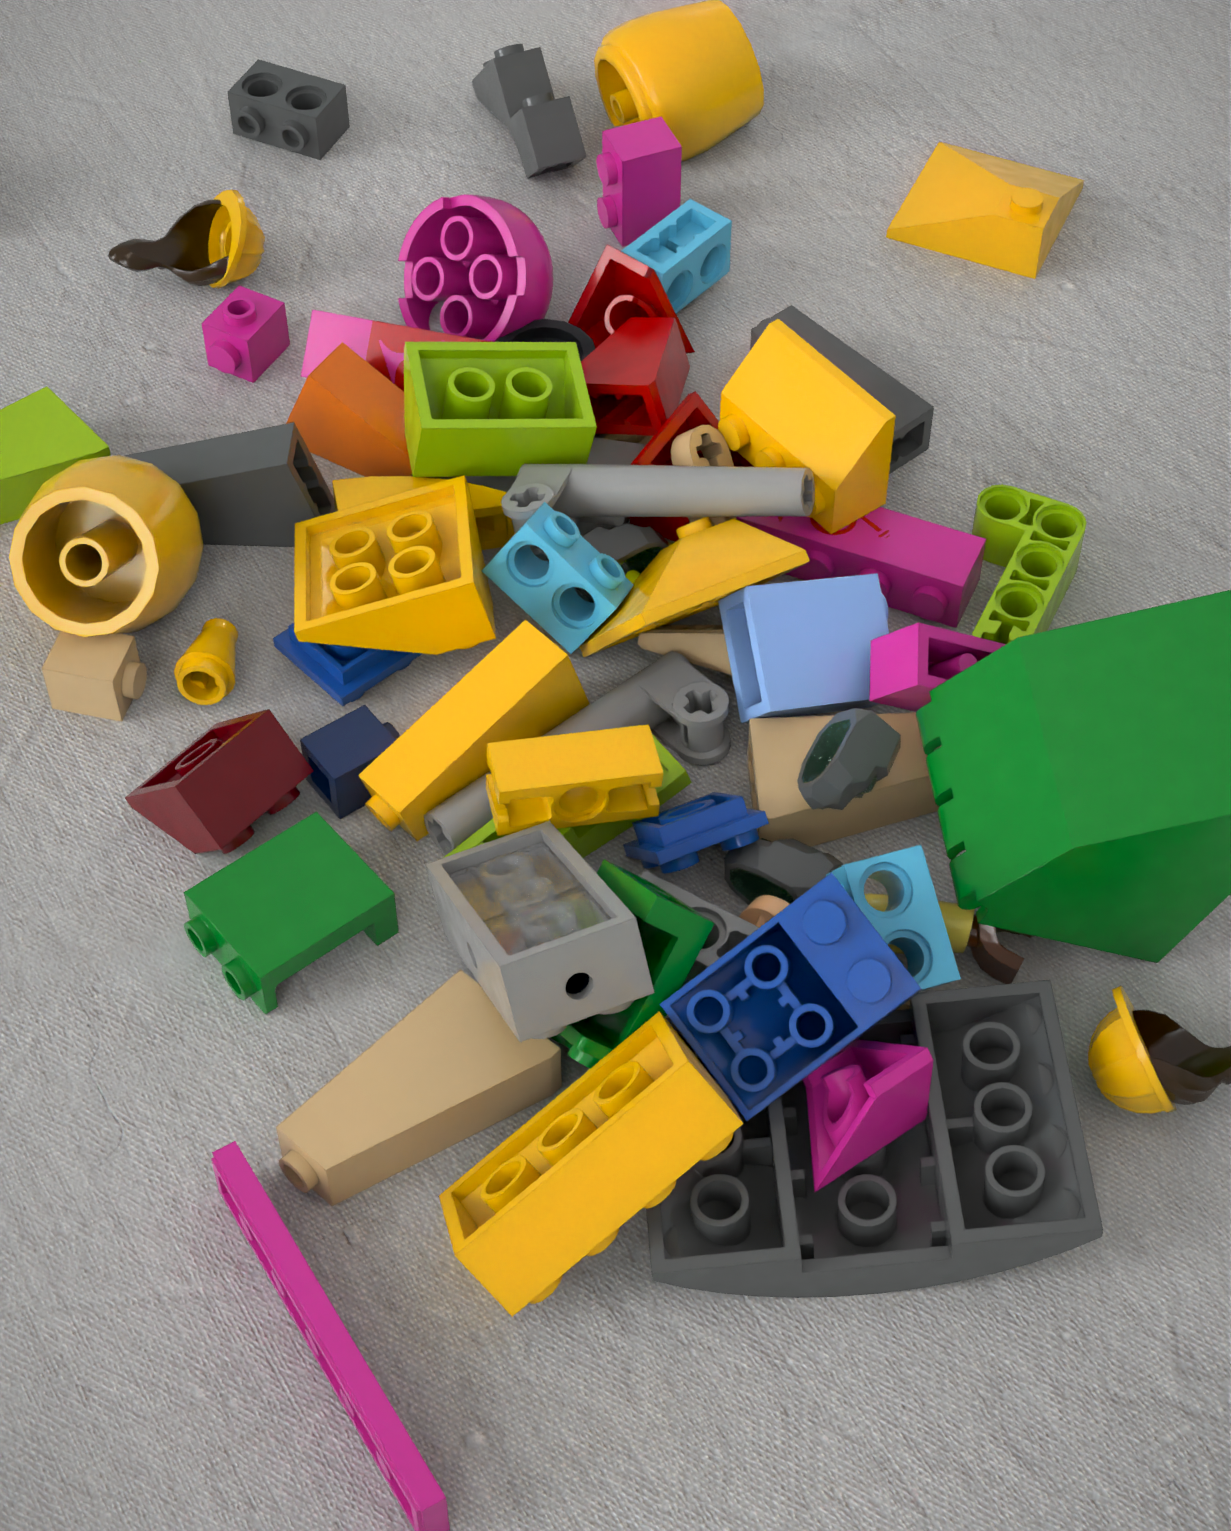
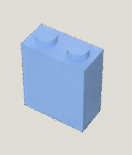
[718,573,889,723]

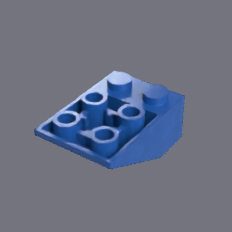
[660,872,922,1121]

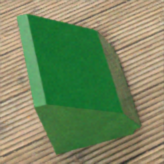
[916,590,1231,963]

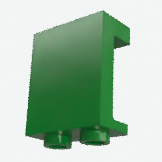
[184,811,399,1014]
[550,859,715,1069]

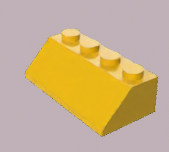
[439,1011,744,1317]

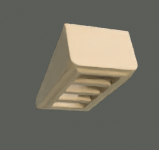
[637,625,732,675]

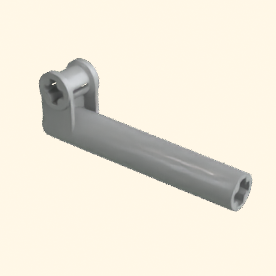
[501,464,815,561]
[424,651,731,855]

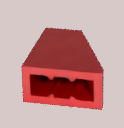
[581,317,690,436]

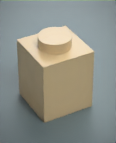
[41,631,147,722]

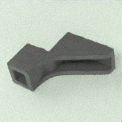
[472,44,587,178]

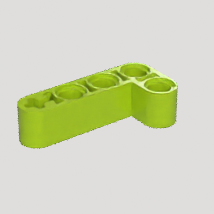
[972,484,1087,644]

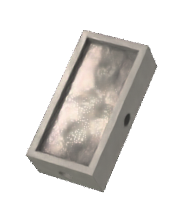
[425,821,654,1042]

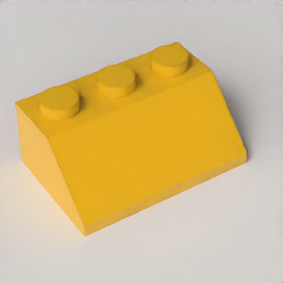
[718,319,896,534]

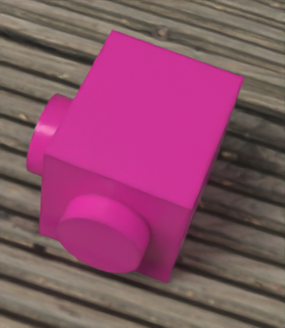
[201,285,290,383]

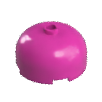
[398,194,554,342]

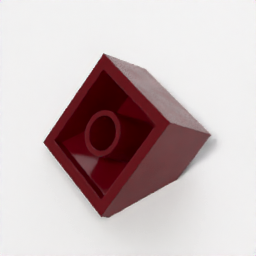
[125,709,313,854]

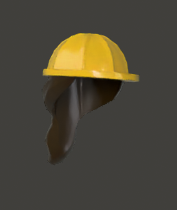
[108,190,265,289]
[1088,986,1231,1114]

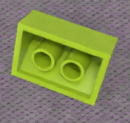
[404,342,597,477]

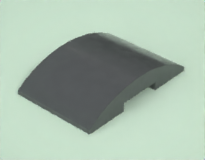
[646,980,1103,1298]

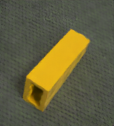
[358,619,590,842]

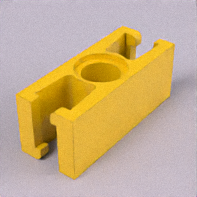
[486,724,663,836]

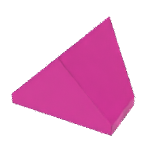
[803,1039,934,1193]

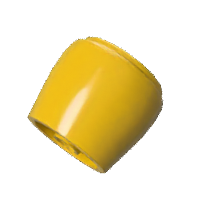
[594,0,764,162]
[9,455,204,637]

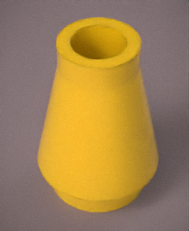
[174,618,238,705]

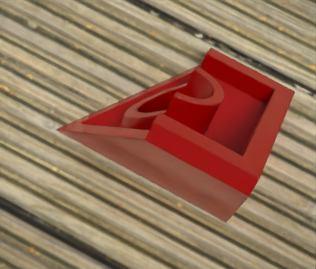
[568,244,695,354]

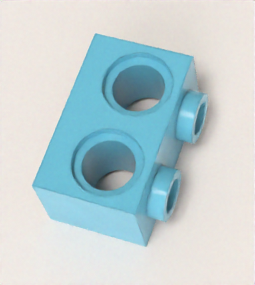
[621,199,732,313]
[481,502,634,654]
[826,845,961,991]

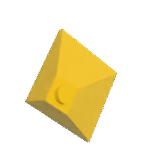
[886,141,1084,279]
[294,475,496,655]
[579,517,810,657]

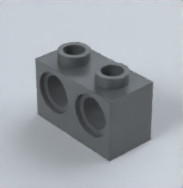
[227,59,350,160]

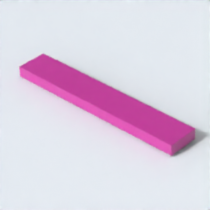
[211,1141,450,1531]

